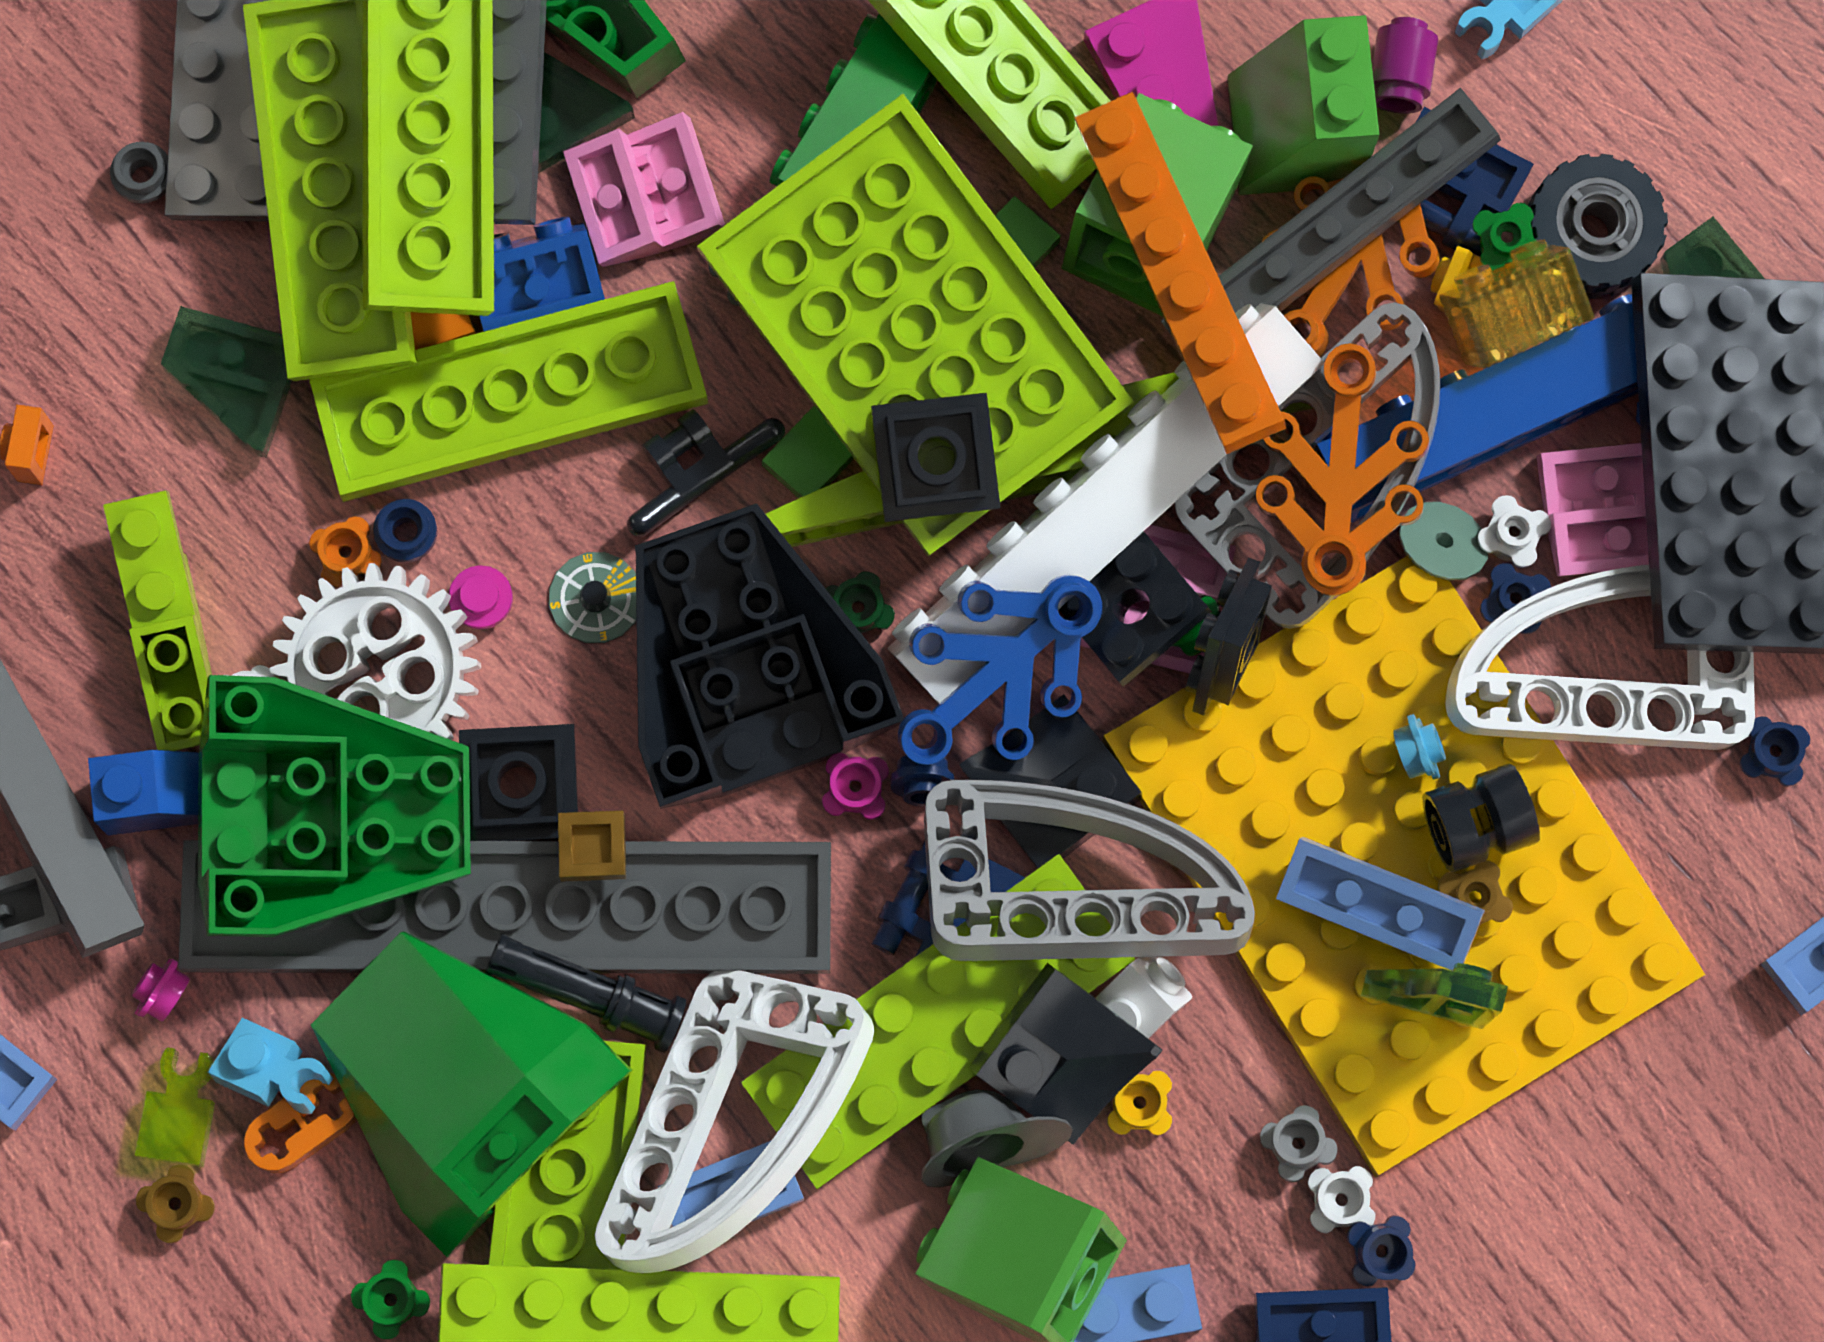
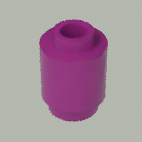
[1372,17,1438,114]

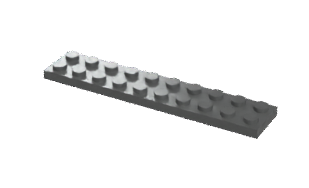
[178,840,831,974]

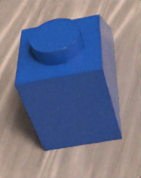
[88,750,199,836]

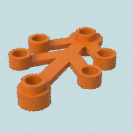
[1262,177,1440,357]
[1256,343,1429,596]

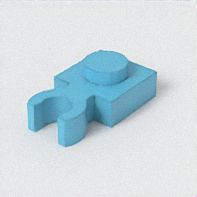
[1455,0,1563,59]
[208,1018,333,1114]

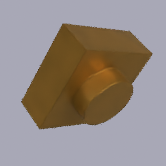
[558,810,626,882]

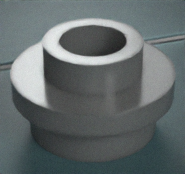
[110,142,168,204]

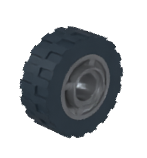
[1528,153,1668,299]

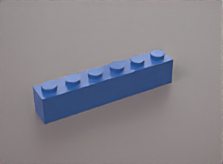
[1314,294,1638,523]

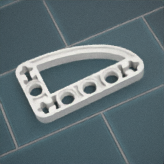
[1445,565,1755,750]
[595,970,874,1273]

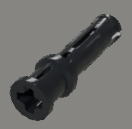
[486,934,686,1053]

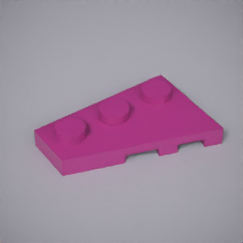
[1083,0,1218,126]

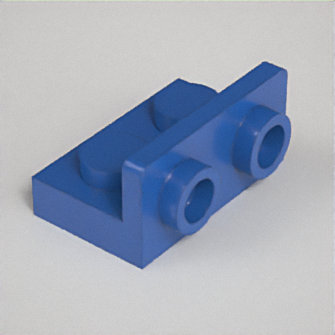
[480,217,605,331]

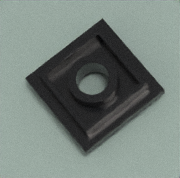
[871,393,1001,522]
[1059,531,1212,687]
[1185,557,1272,716]
[459,724,578,841]

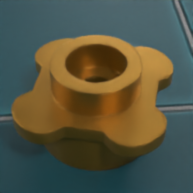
[1438,860,1513,925]
[136,1164,215,1244]

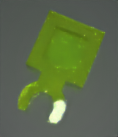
[135,1047,215,1168]

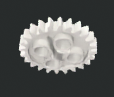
[270,563,481,740]

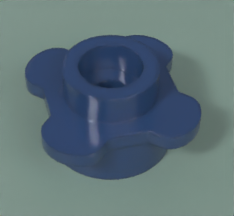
[1480,563,1551,634]
[1740,716,1810,787]
[1347,1215,1416,1287]

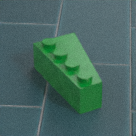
[545,0,686,98]
[769,13,938,187]

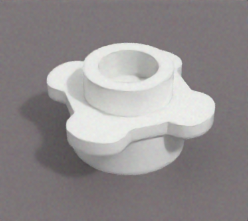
[1477,495,1551,568]
[1308,1166,1375,1233]

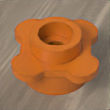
[309,516,382,588]

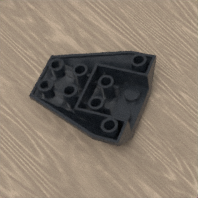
[635,503,904,809]

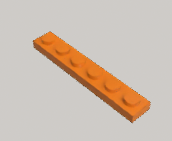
[1074,92,1286,454]

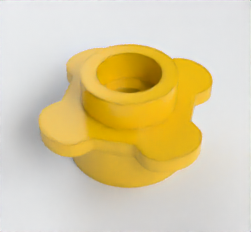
[1107,1071,1172,1136]

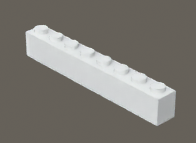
[887,303,1325,704]

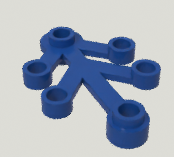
[898,575,1102,765]

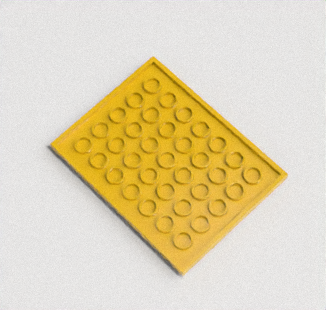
[1102,556,1705,1178]

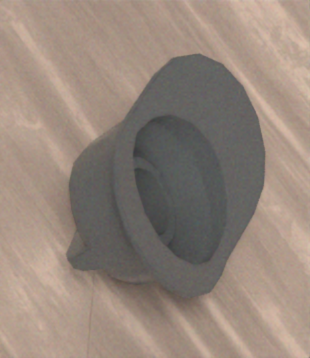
[921,1089,1073,1188]

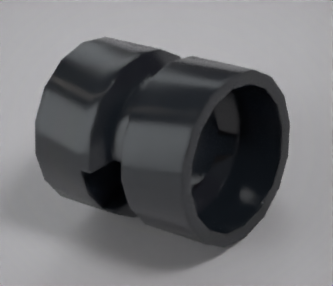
[1422,763,1540,873]

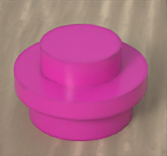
[449,565,513,629]

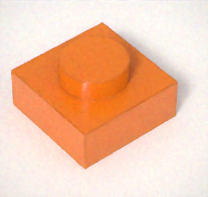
[0,404,54,485]

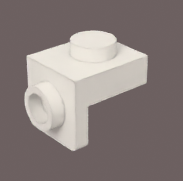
[1096,957,1192,1038]

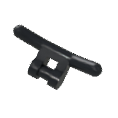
[627,409,785,537]

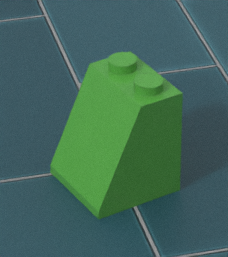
[1227,15,1380,195]
[1061,93,1253,317]
[915,1157,1127,1342]

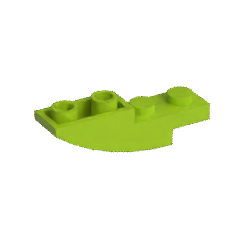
[103,490,212,751]

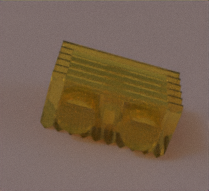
[1439,239,1595,369]

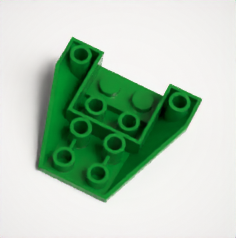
[198,675,471,937]
[311,931,632,1258]

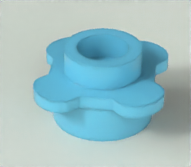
[1393,714,1446,780]

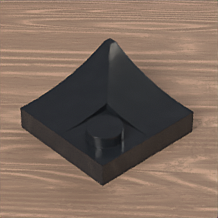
[959,694,1142,869]
[969,962,1163,1145]

